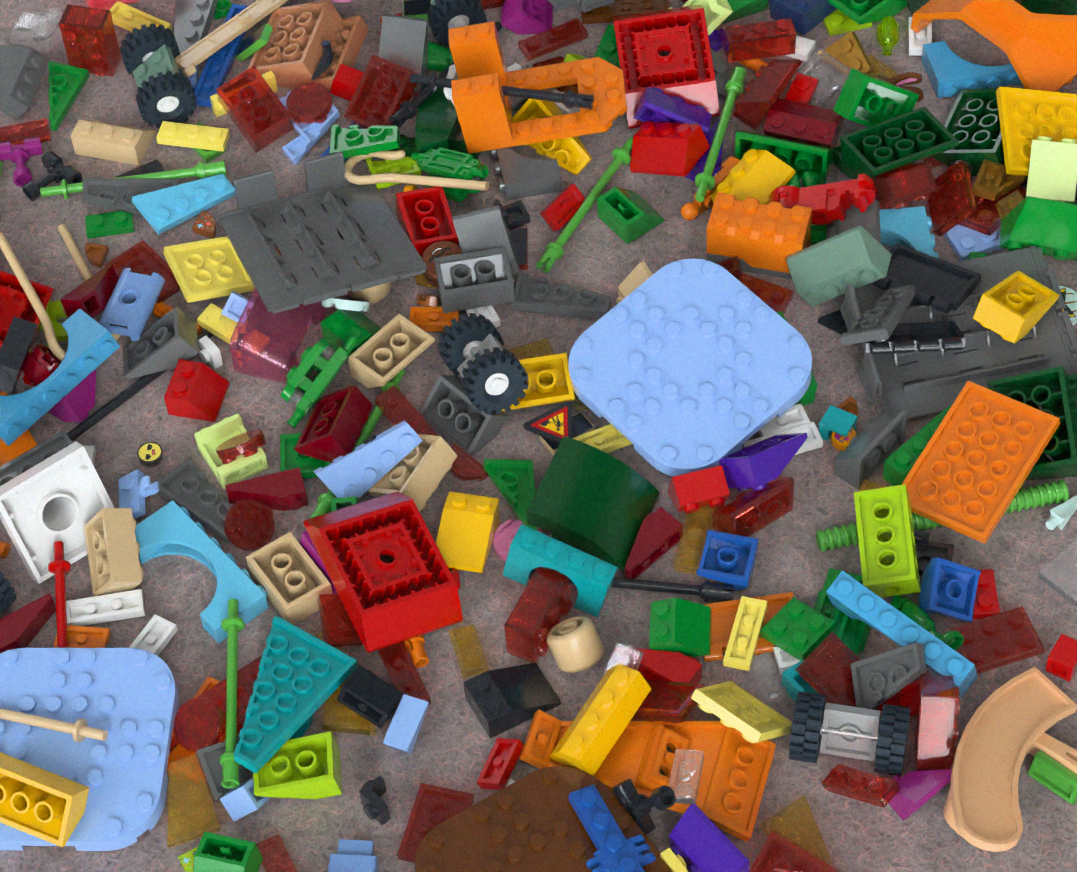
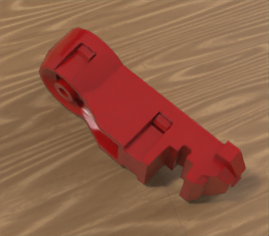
[769,174,876,225]

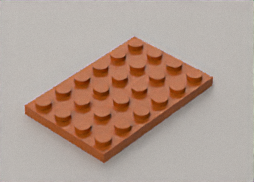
[901,381,1060,544]

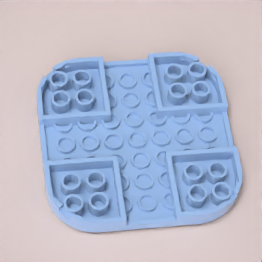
[568,259,812,477]
[0,648,179,851]

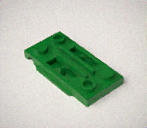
[806,568,871,670]

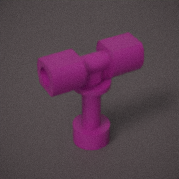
[0,137,43,187]

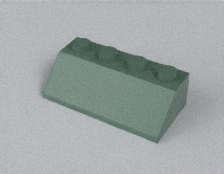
[786,225,892,306]

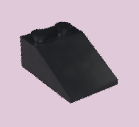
[463,662,561,739]

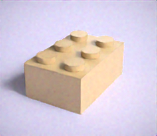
[246,532,334,625]

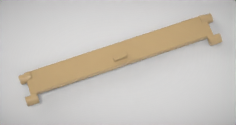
[174,0,288,78]

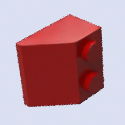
[164,359,230,422]
[668,465,730,514]

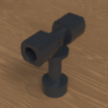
[22,151,83,201]
[612,779,676,835]

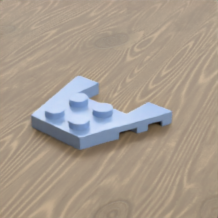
[247,84,340,165]

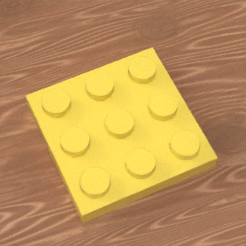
[163,236,255,303]
[691,681,793,743]

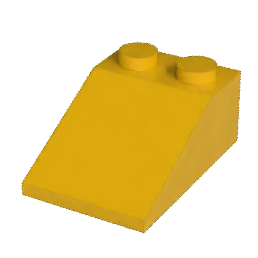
[973,270,1059,344]
[436,491,500,573]

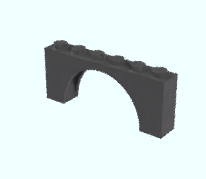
[491,96,561,200]

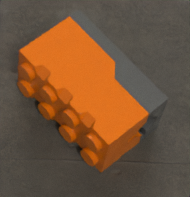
[707,192,812,279]

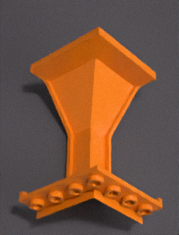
[910,0,1077,92]

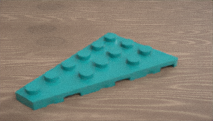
[234,616,358,773]

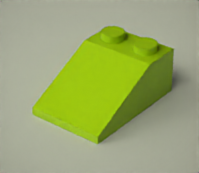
[253,731,342,799]

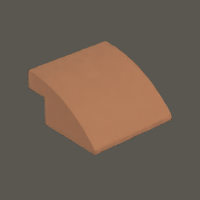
[246,0,369,93]

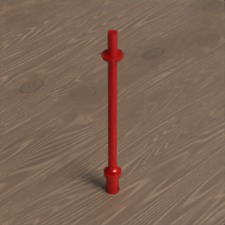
[48,541,71,648]

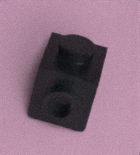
[494,199,531,229]
[359,776,390,825]

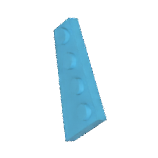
[132,174,236,235]

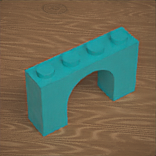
[502,524,618,618]

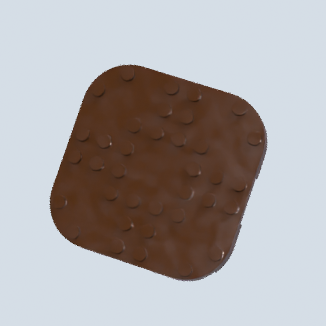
[414,766,672,872]

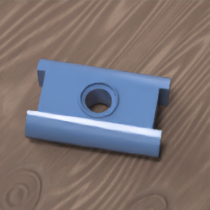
[98,268,165,341]

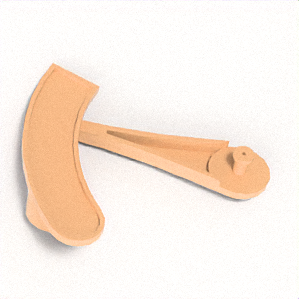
[943,667,1077,852]

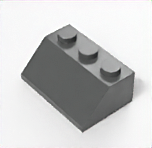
[0,45,50,120]
[826,199,881,244]
[434,247,515,313]
[417,375,508,458]
[834,409,907,490]

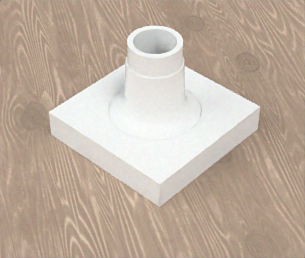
[0,442,115,584]

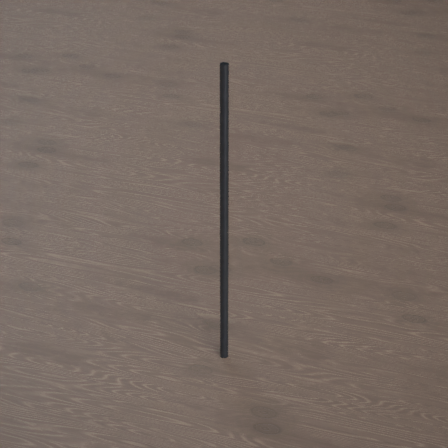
[66,231,343,441]

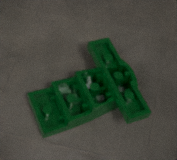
[390,85,481,160]

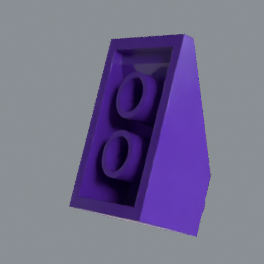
[719,433,808,491]

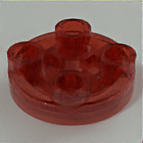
[286,83,332,123]
[215,430,266,464]
[223,500,275,551]
[174,697,226,752]

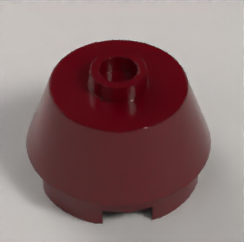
[22,343,61,387]

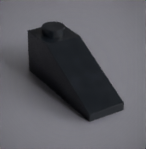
[0,316,38,395]

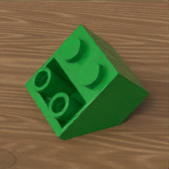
[597,187,664,244]
[193,832,263,872]

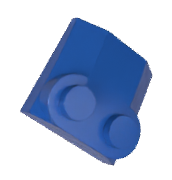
[696,530,759,591]
[919,557,981,623]

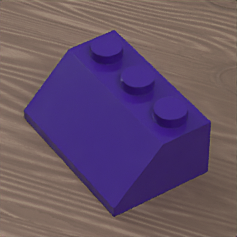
[634,87,712,135]
[669,803,749,872]

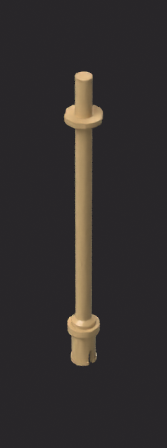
[0,708,108,742]

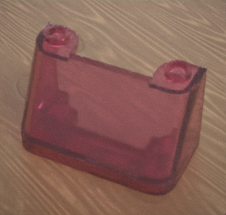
[230,288,325,384]

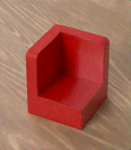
[330,64,366,103]
[1045,634,1077,682]

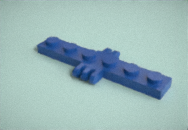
[568,784,656,872]

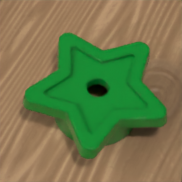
[214,0,232,20]

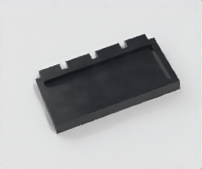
[870,243,981,314]
[860,321,966,355]

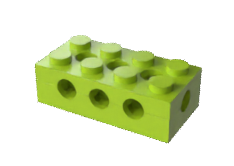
[853,484,921,598]

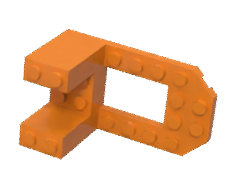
[448,21,627,154]

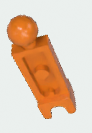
[680,156,740,221]

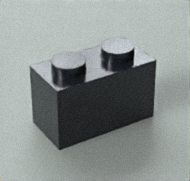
[336,665,404,729]

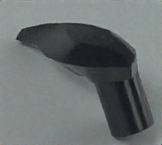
[311,40,334,80]

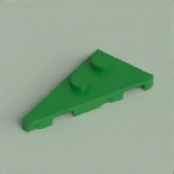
[48,61,90,131]
[483,459,538,531]

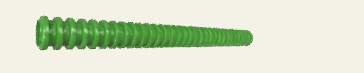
[816,479,1069,552]

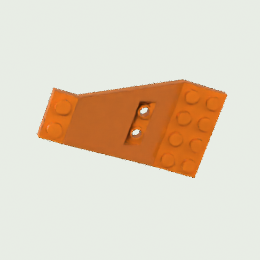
[519,710,776,842]

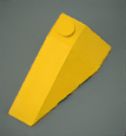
[512,99,592,175]

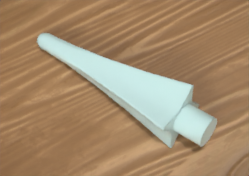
[1045,495,1077,530]

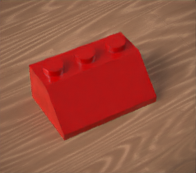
[630,121,710,177]

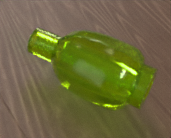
[877,16,900,56]

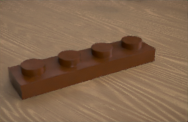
[581,0,671,24]

